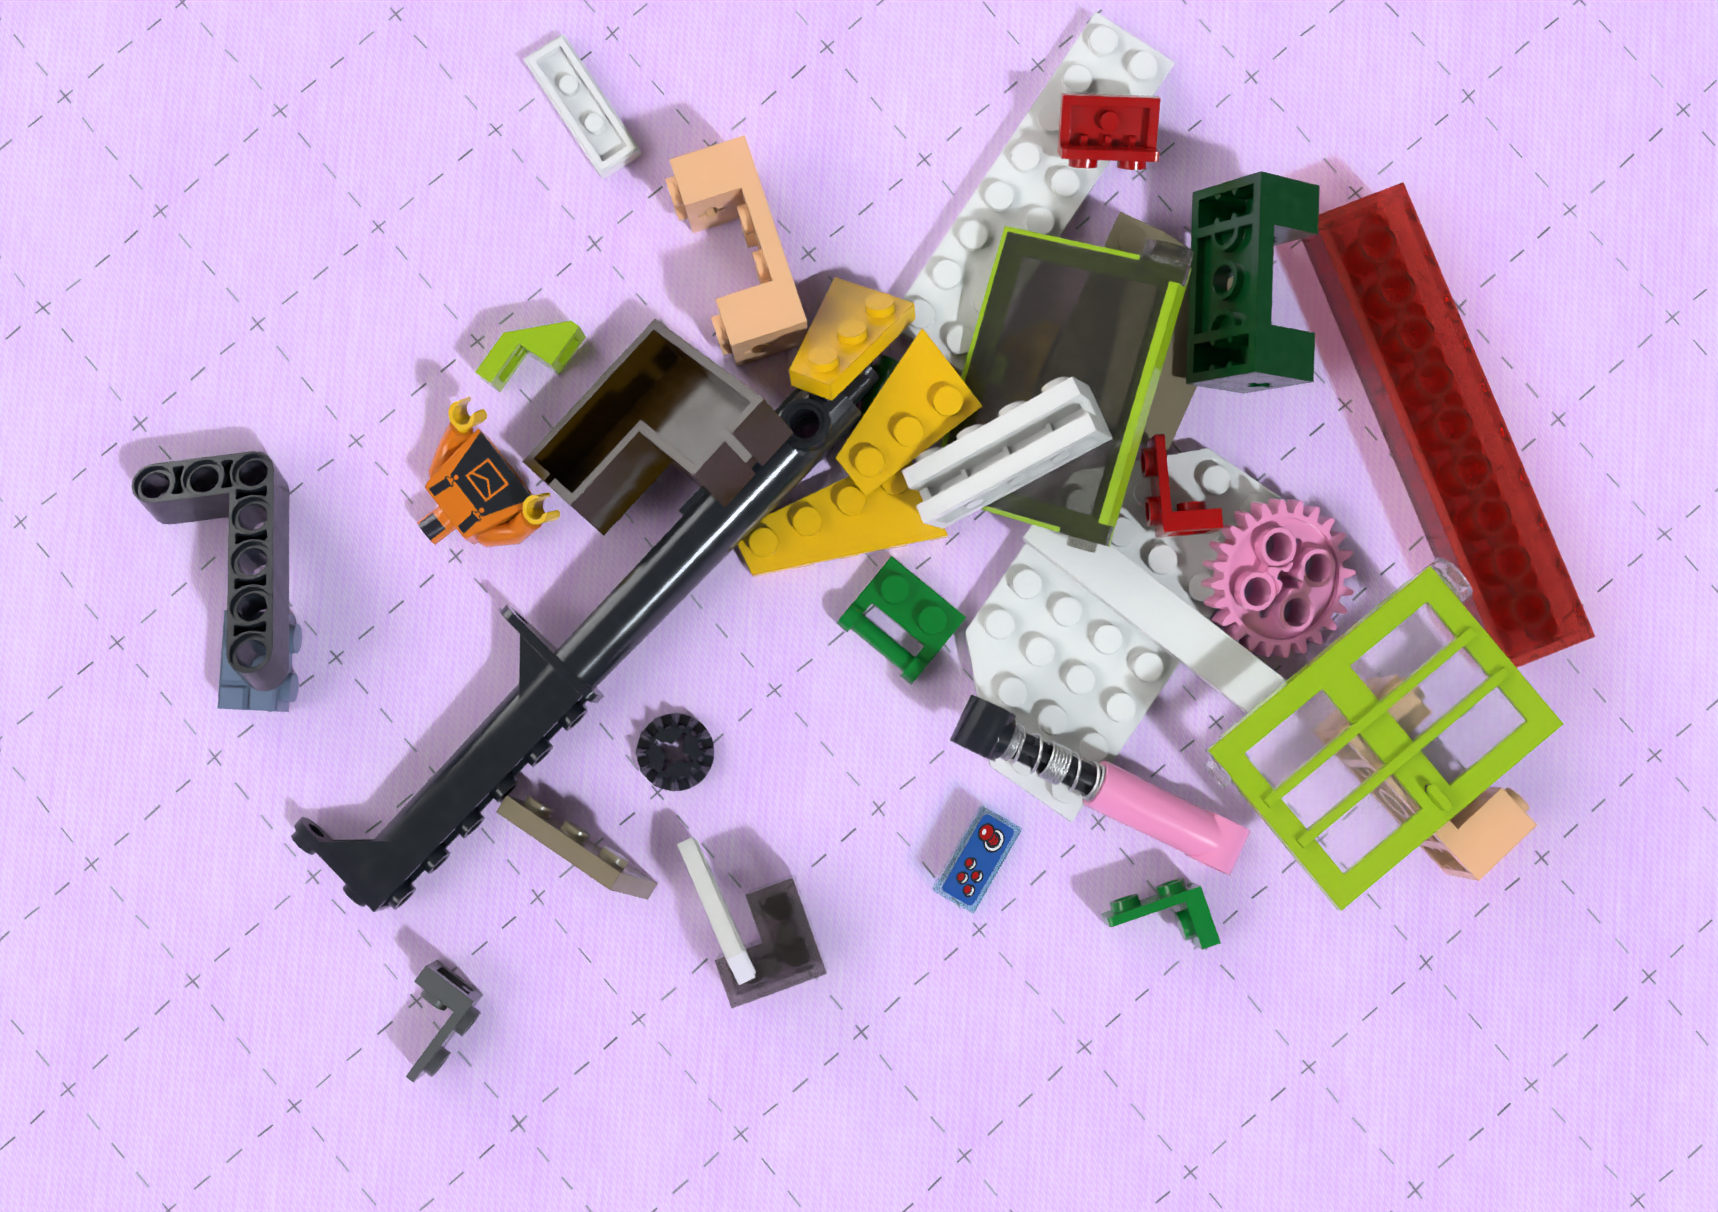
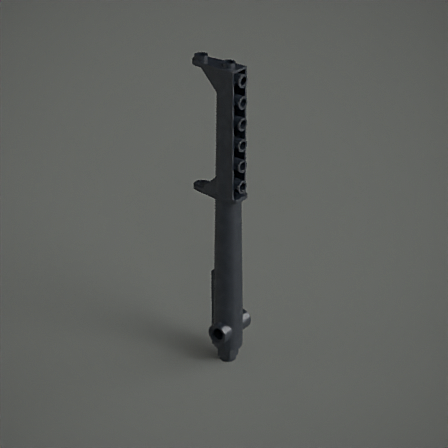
[291,365,880,912]

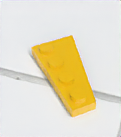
[738,461,948,577]

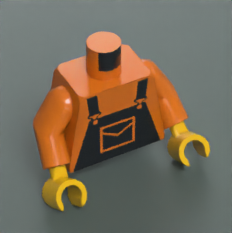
[417,396,560,547]

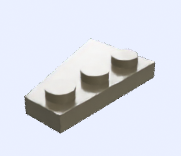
[496,795,658,900]

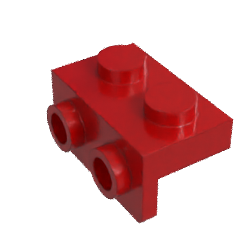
[1057,93,1161,170]

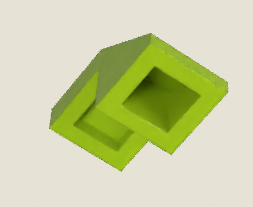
[475,320,586,392]

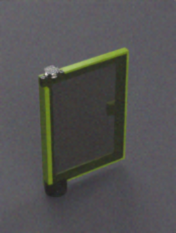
[941,226,1194,553]

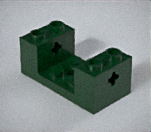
[1186,171,1320,394]

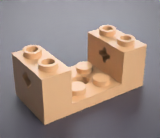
[665,135,808,366]
[1312,675,1537,881]

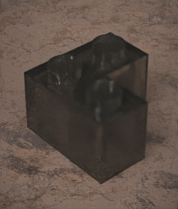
[715,874,828,1009]

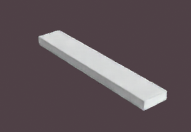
[1022,499,1287,714]

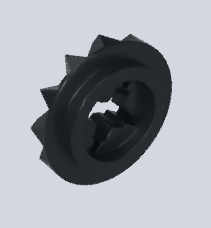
[635,713,714,792]

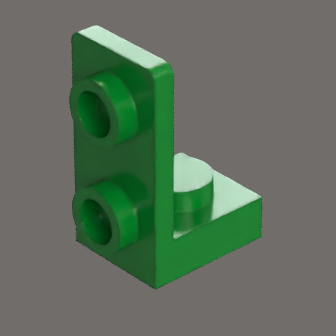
[1101,878,1221,950]

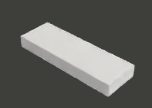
[524,34,642,180]
[677,837,756,985]

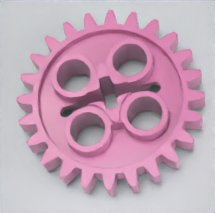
[1201,498,1356,658]

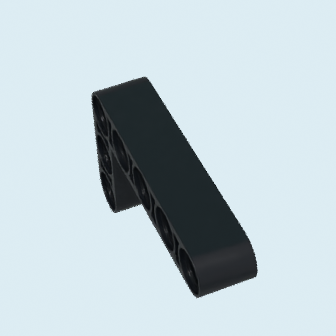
[131,451,289,692]

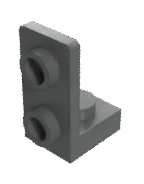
[406,960,483,1083]

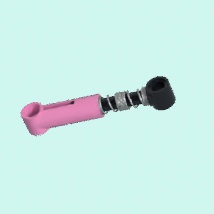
[950,695,1250,876]

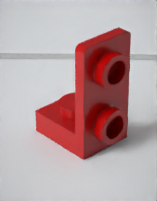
[1140,434,1223,538]

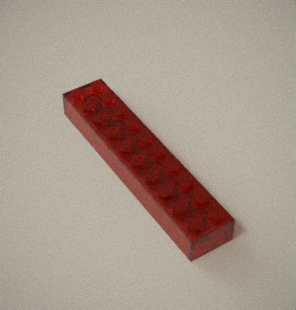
[1302,182,1595,675]

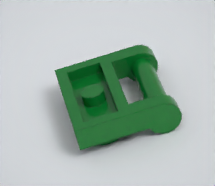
[836,556,966,685]

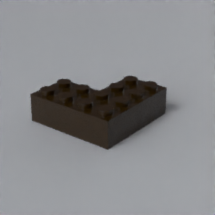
[522,319,794,536]

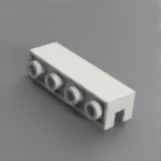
[902,376,1113,529]

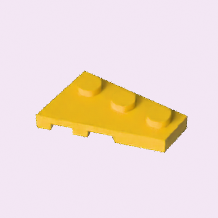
[789,277,916,400]
[836,328,982,497]

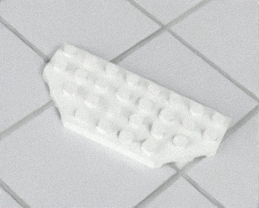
[964,448,1287,822]

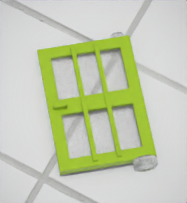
[1204,557,1564,911]

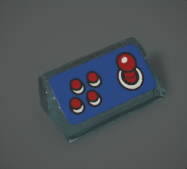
[931,804,1022,914]

